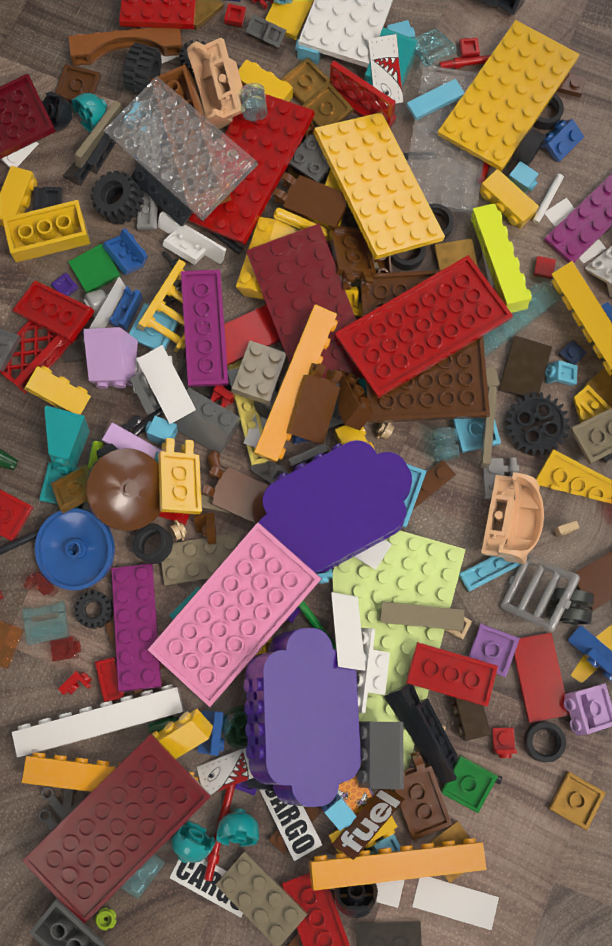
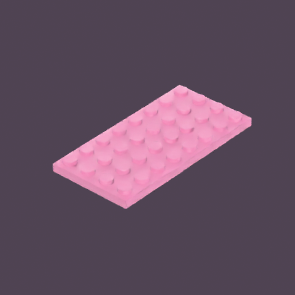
[148,523,322,707]

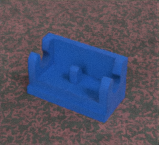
[108,286,143,332]

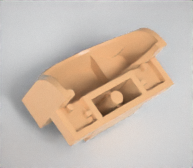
[187,38,245,129]
[481,472,544,564]

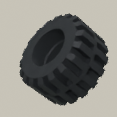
[123,42,162,96]
[91,170,144,225]

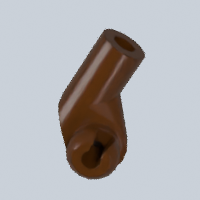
[207,450,226,472]

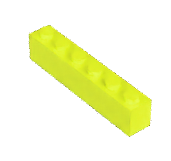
[471,203,532,313]

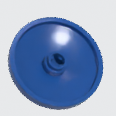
[35,508,115,590]

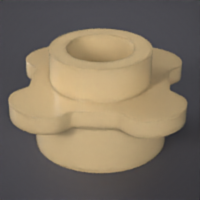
[376,422,394,440]
[169,520,187,541]

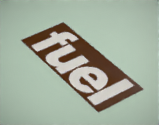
[331,789,405,860]

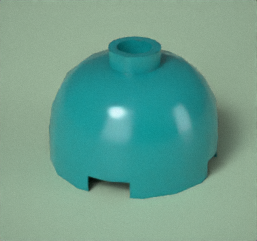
[71,93,107,133]
[216,809,259,847]
[171,821,216,863]

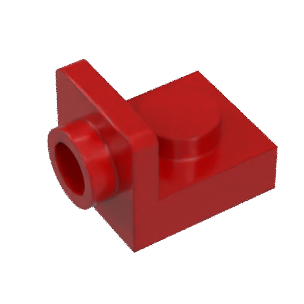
[58,671,93,695]
[492,728,517,758]

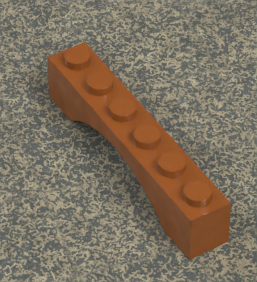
[69,27,182,66]

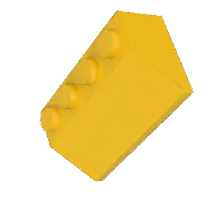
[2,200,91,263]
[236,217,300,300]

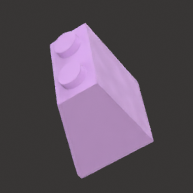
[84,327,138,389]

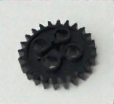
[505,392,570,456]

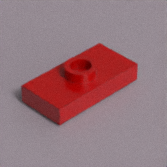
[95,657,125,703]

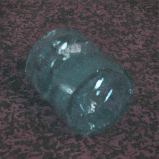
[240,83,268,121]
[432,427,460,461]

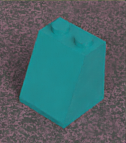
[364,27,418,88]
[44,405,90,474]

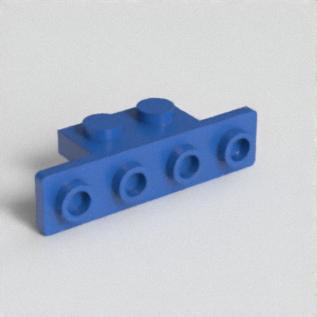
[568,626,612,682]

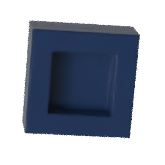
[558,340,587,365]

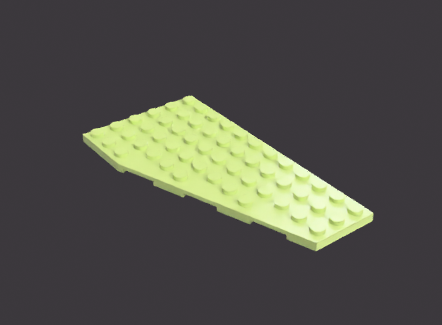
[332,531,466,770]

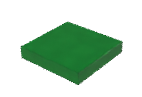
[68,243,121,293]
[440,755,498,813]

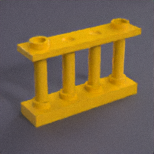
[136,259,186,353]

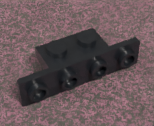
[131,162,193,226]

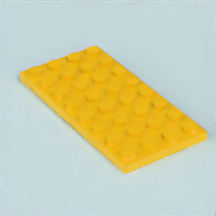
[437,20,580,171]
[313,112,445,260]

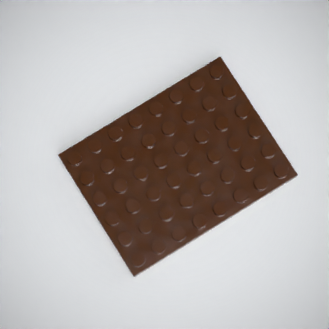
[361,270,490,424]

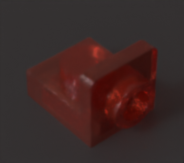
[23,572,59,597]
[50,636,81,662]

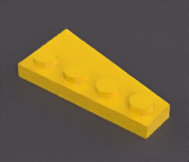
[536,449,612,504]

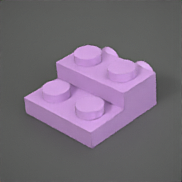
[564,683,612,736]

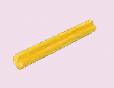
[273,207,330,242]

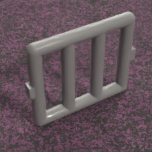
[500,555,580,632]

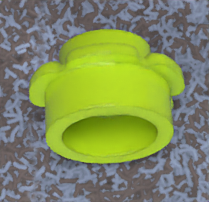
[95,908,116,931]

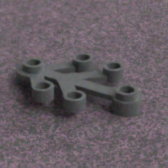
[38,787,92,831]

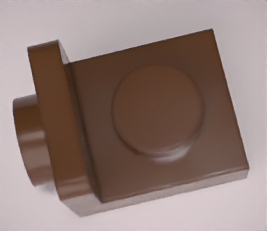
[194,513,216,544]

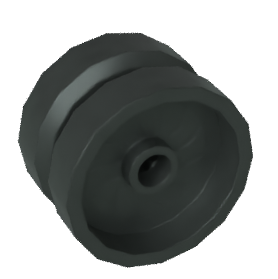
[545,588,594,625]

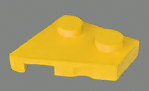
[572,385,611,423]

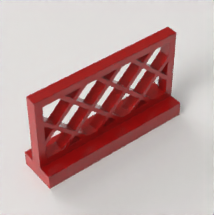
[329,61,396,128]
[0,321,78,394]

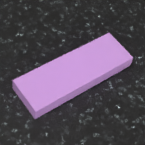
[102,423,162,459]

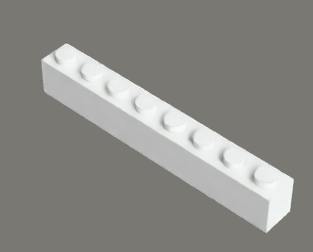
[12,684,185,757]

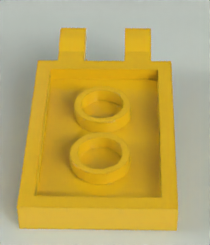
[265,0,314,40]
[158,438,202,514]

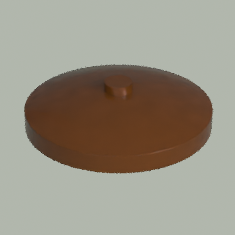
[85,448,160,531]

